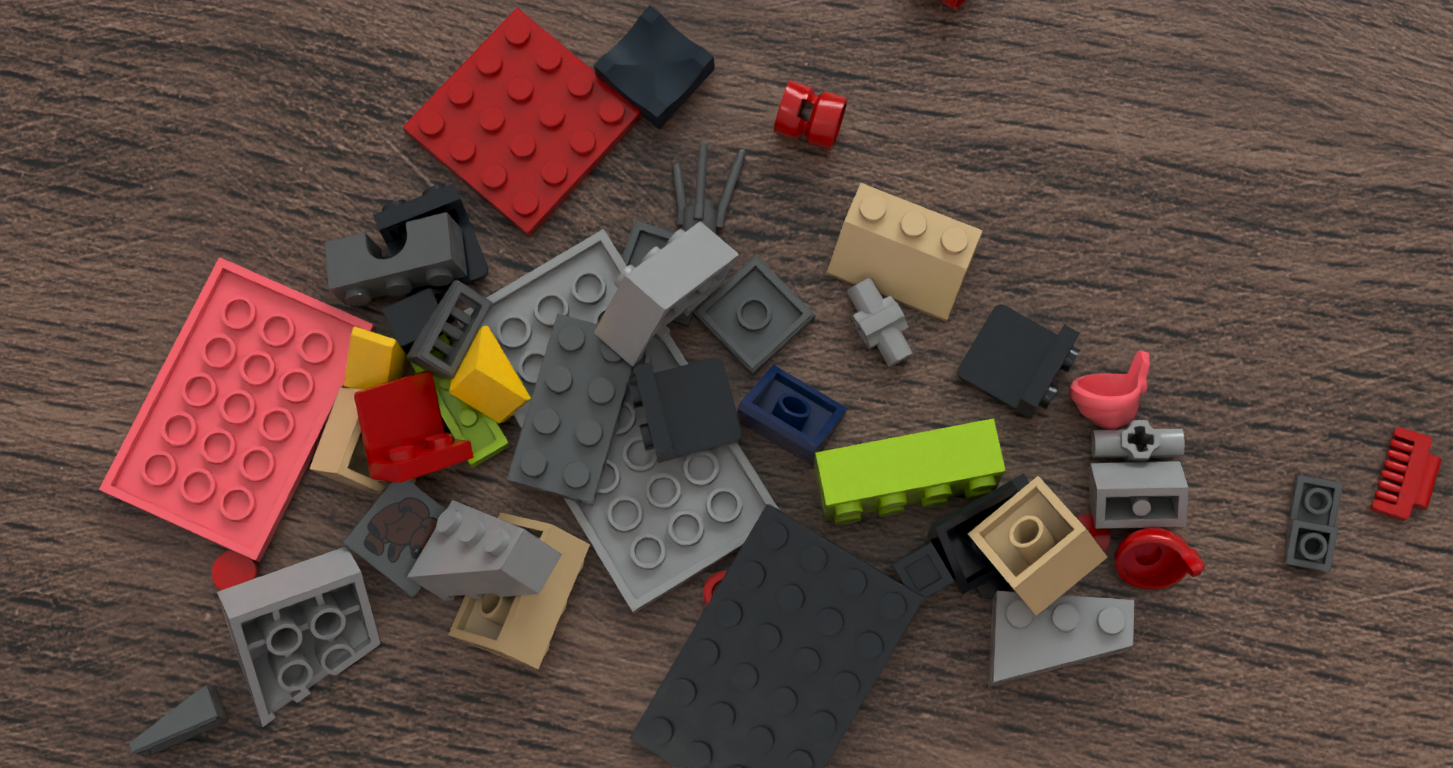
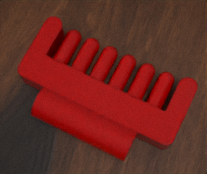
[1370,427,1442,521]

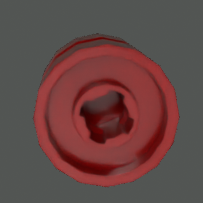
[774,80,848,151]

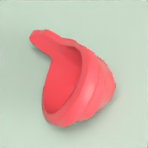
[1069,350,1150,430]

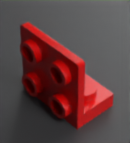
[354,371,474,483]

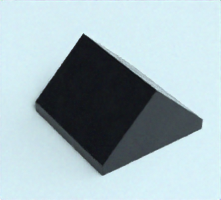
[928,481,1018,595]

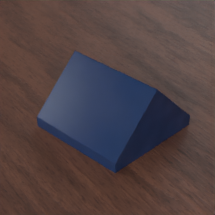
[737,365,848,466]

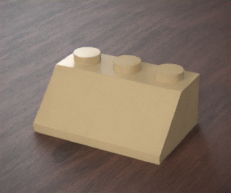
[827,183,983,322]
[448,512,590,669]

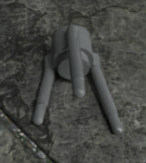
[673,141,746,234]

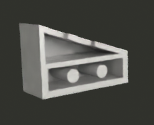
[407,500,562,601]
[988,591,1134,688]

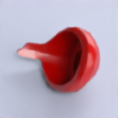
[1115,527,1205,590]

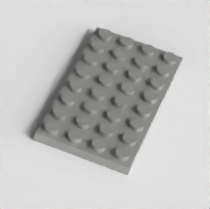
[456,229,779,614]

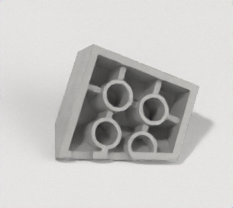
[217,546,381,727]

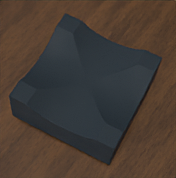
[594,5,715,129]

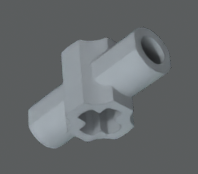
[847,278,913,367]
[1091,420,1185,462]

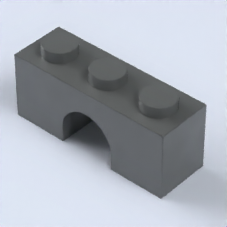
[325,212,467,306]

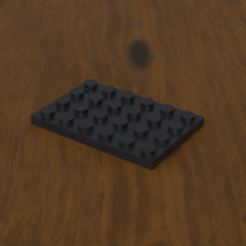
[630,504,925,768]

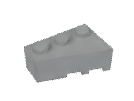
[594,221,739,367]

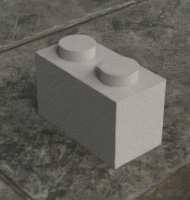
[1089,461,1189,529]

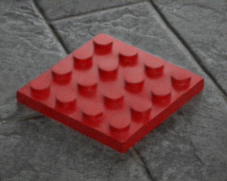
[403,8,643,238]

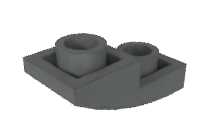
[1284,474,1343,572]

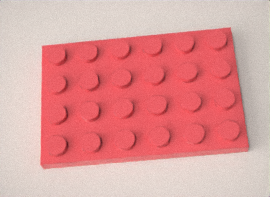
[99,257,376,563]

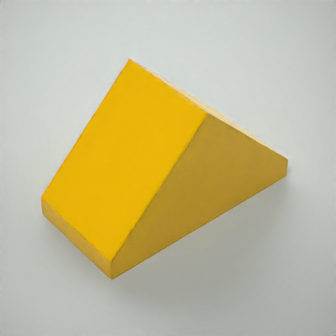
[344,326,410,389]
[449,326,531,423]

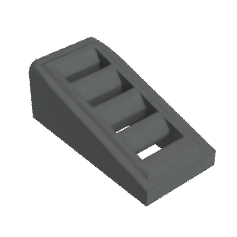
[406,280,493,379]
[129,685,228,757]

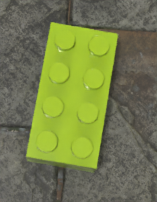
[814,418,1006,525]

